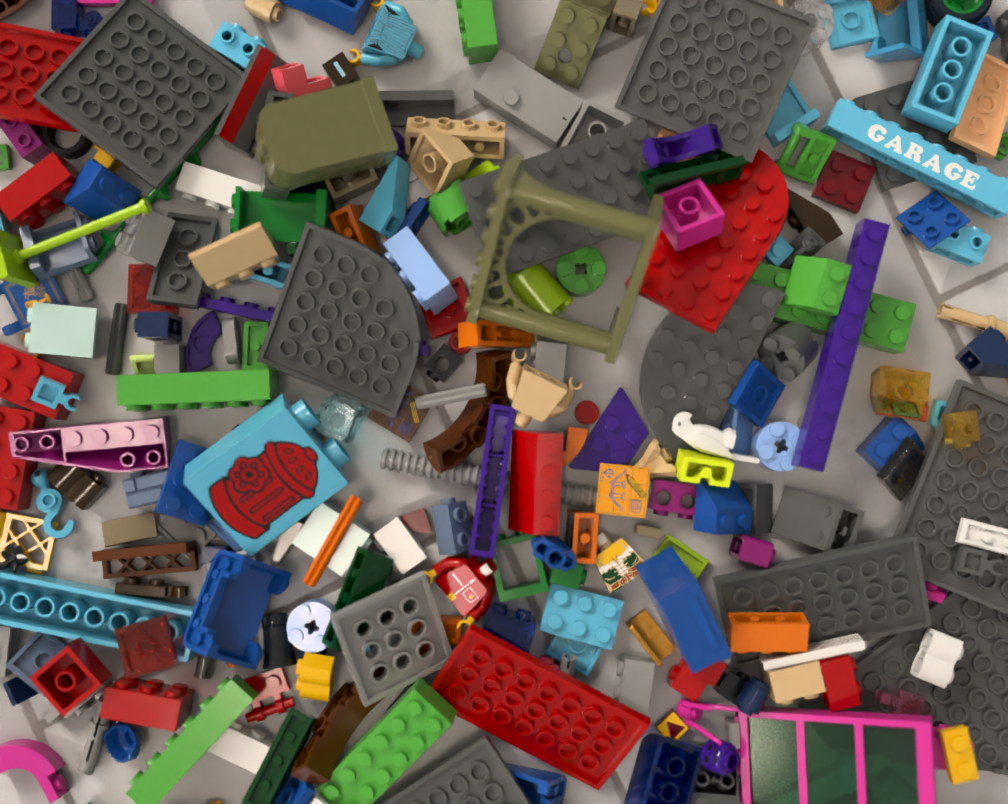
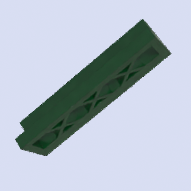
[638,152,747,200]
[241,708,317,804]

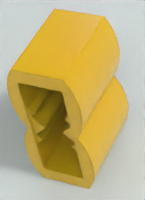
[296,652,335,702]

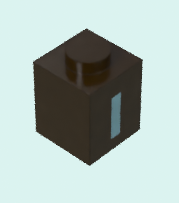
[322,52,360,87]

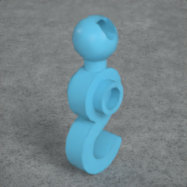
[31,469,76,539]

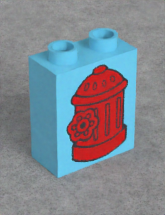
[184,393,351,557]

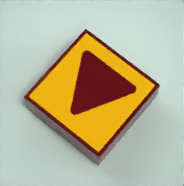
[654,709,690,746]

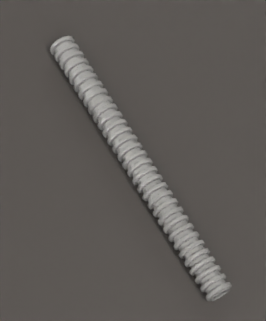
[380,448,597,510]

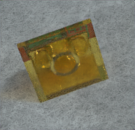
[869,365,931,422]

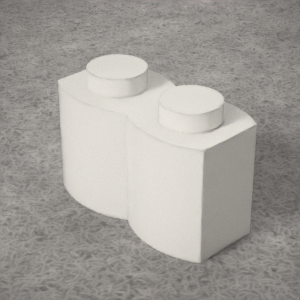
[910,627,964,689]

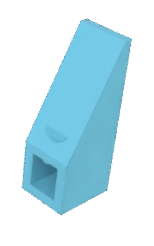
[359,155,411,238]

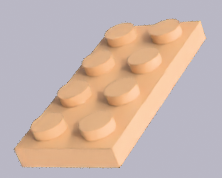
[948,53,1008,160]

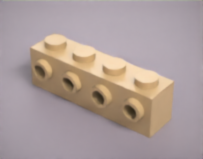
[405,116,506,159]

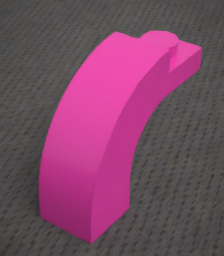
[0,739,69,803]

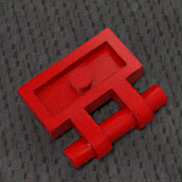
[244,667,296,723]

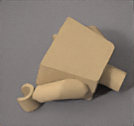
[506,349,583,428]

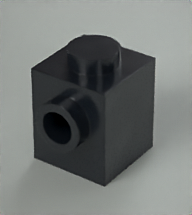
[712,667,750,707]

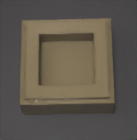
[634,523,663,539]

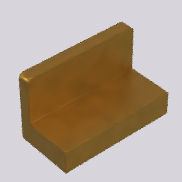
[625,608,676,667]

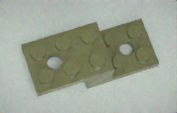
[534,0,617,89]

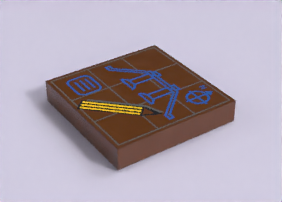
[367,385,431,442]

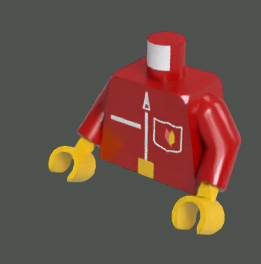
[423,556,497,629]

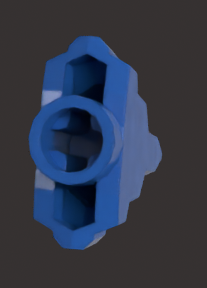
[531,535,577,572]

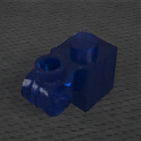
[51,0,103,38]

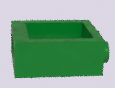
[491,531,549,602]

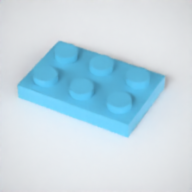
[539,583,624,650]

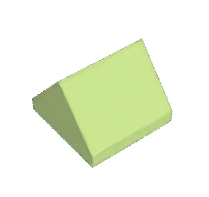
[129,353,155,374]

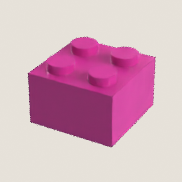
[658,178,725,252]

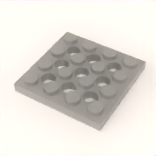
[329,571,452,707]

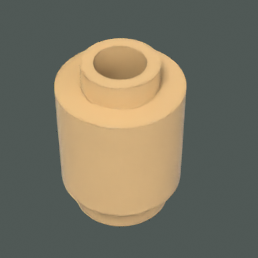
[244,0,283,24]

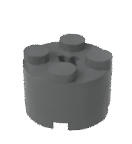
[759,321,818,381]

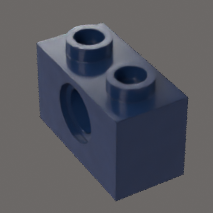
[134,311,183,341]

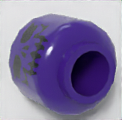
[700,739,739,776]

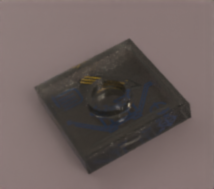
[876,437,925,501]

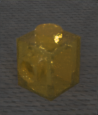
[941,410,981,448]

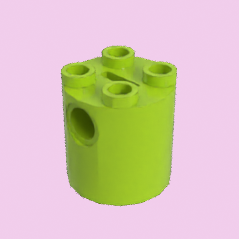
[501,263,574,316]

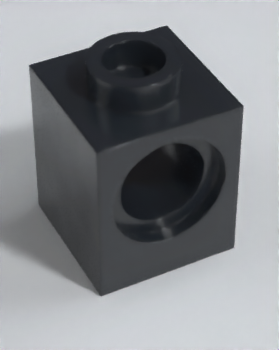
[424,344,463,383]

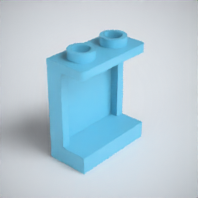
[765,79,821,148]

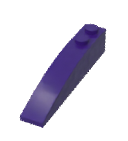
[469,404,515,560]

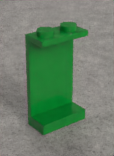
[230,186,330,243]

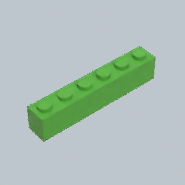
[126,674,259,804]

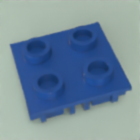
[896,190,970,249]

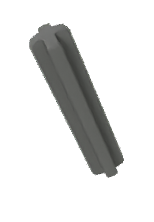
[105,303,130,375]

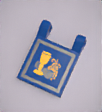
[0,276,69,336]

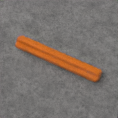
[303,495,363,587]

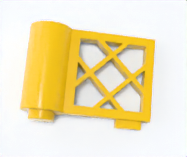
[0,509,60,575]

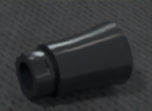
[262,612,297,669]

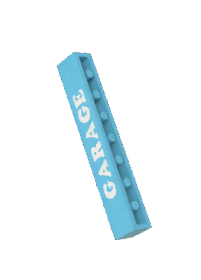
[820,98,1008,219]

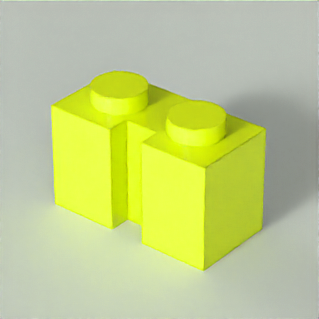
[675,448,734,488]

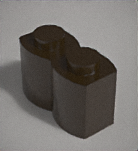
[46,464,109,510]

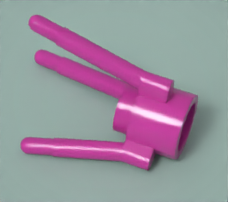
[677,698,741,745]

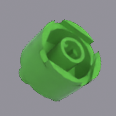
[428,179,472,237]
[555,246,606,297]

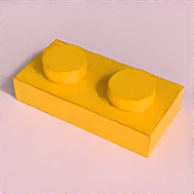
[938,725,979,785]

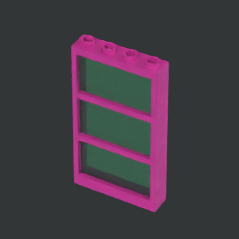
[735,706,937,804]

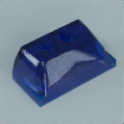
[624,733,703,804]

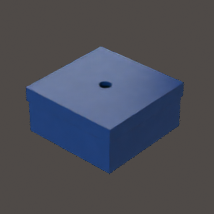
[635,546,733,674]

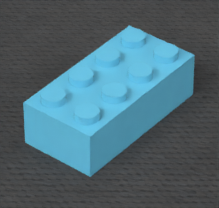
[900,14,994,133]

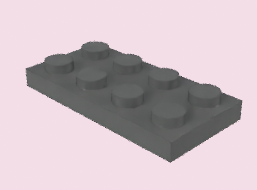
[146,212,219,310]

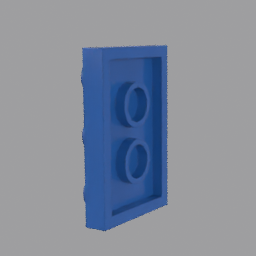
[154,440,209,526]

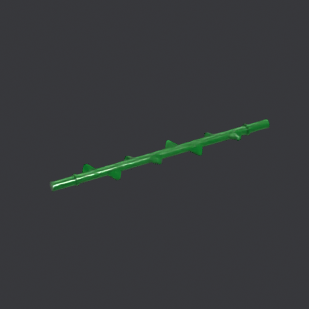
[82,115,223,275]

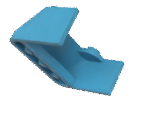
[864,0,929,63]

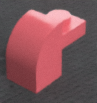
[271,62,332,97]

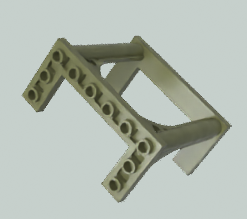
[464,154,664,364]

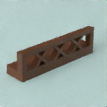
[92,540,199,579]

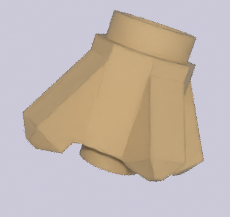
[635,439,677,479]

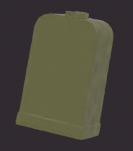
[255,76,399,189]

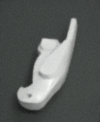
[672,411,760,464]

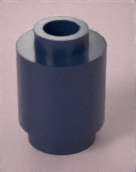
[735,676,770,717]

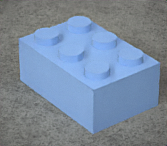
[383,226,458,315]

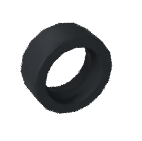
[42,126,93,159]

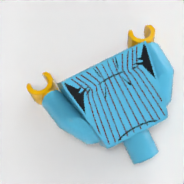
[349,0,424,67]

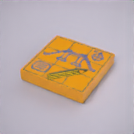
[595,463,651,518]

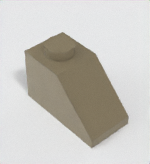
[608,0,642,38]

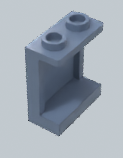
[19,210,99,281]

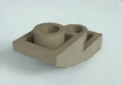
[102,512,157,547]

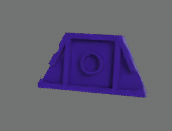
[569,387,649,472]

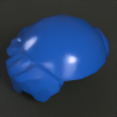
[104,721,142,763]

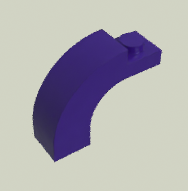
[643,124,724,169]

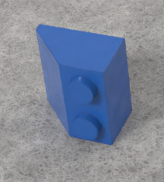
[63,159,142,220]
[855,414,925,484]
[694,480,752,535]

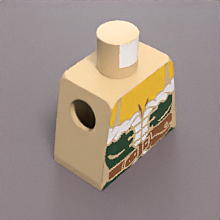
[595,530,644,595]

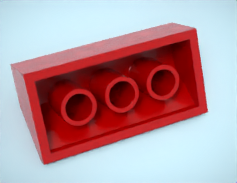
[508,429,563,536]

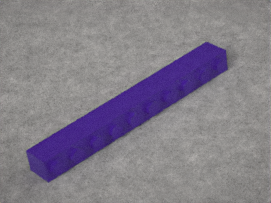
[791,218,890,472]

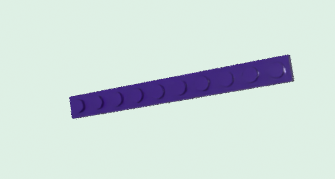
[199,292,431,358]

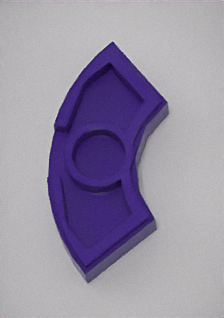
[185,310,223,372]

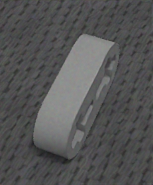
[222,317,242,365]

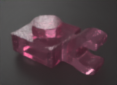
[874,688,925,715]

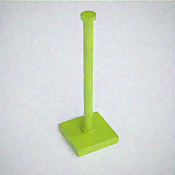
[0,198,152,288]

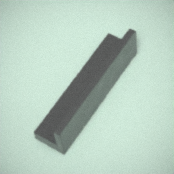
[379,90,455,127]

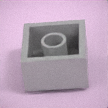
[115,210,175,267]

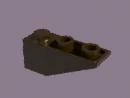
[787,189,843,244]

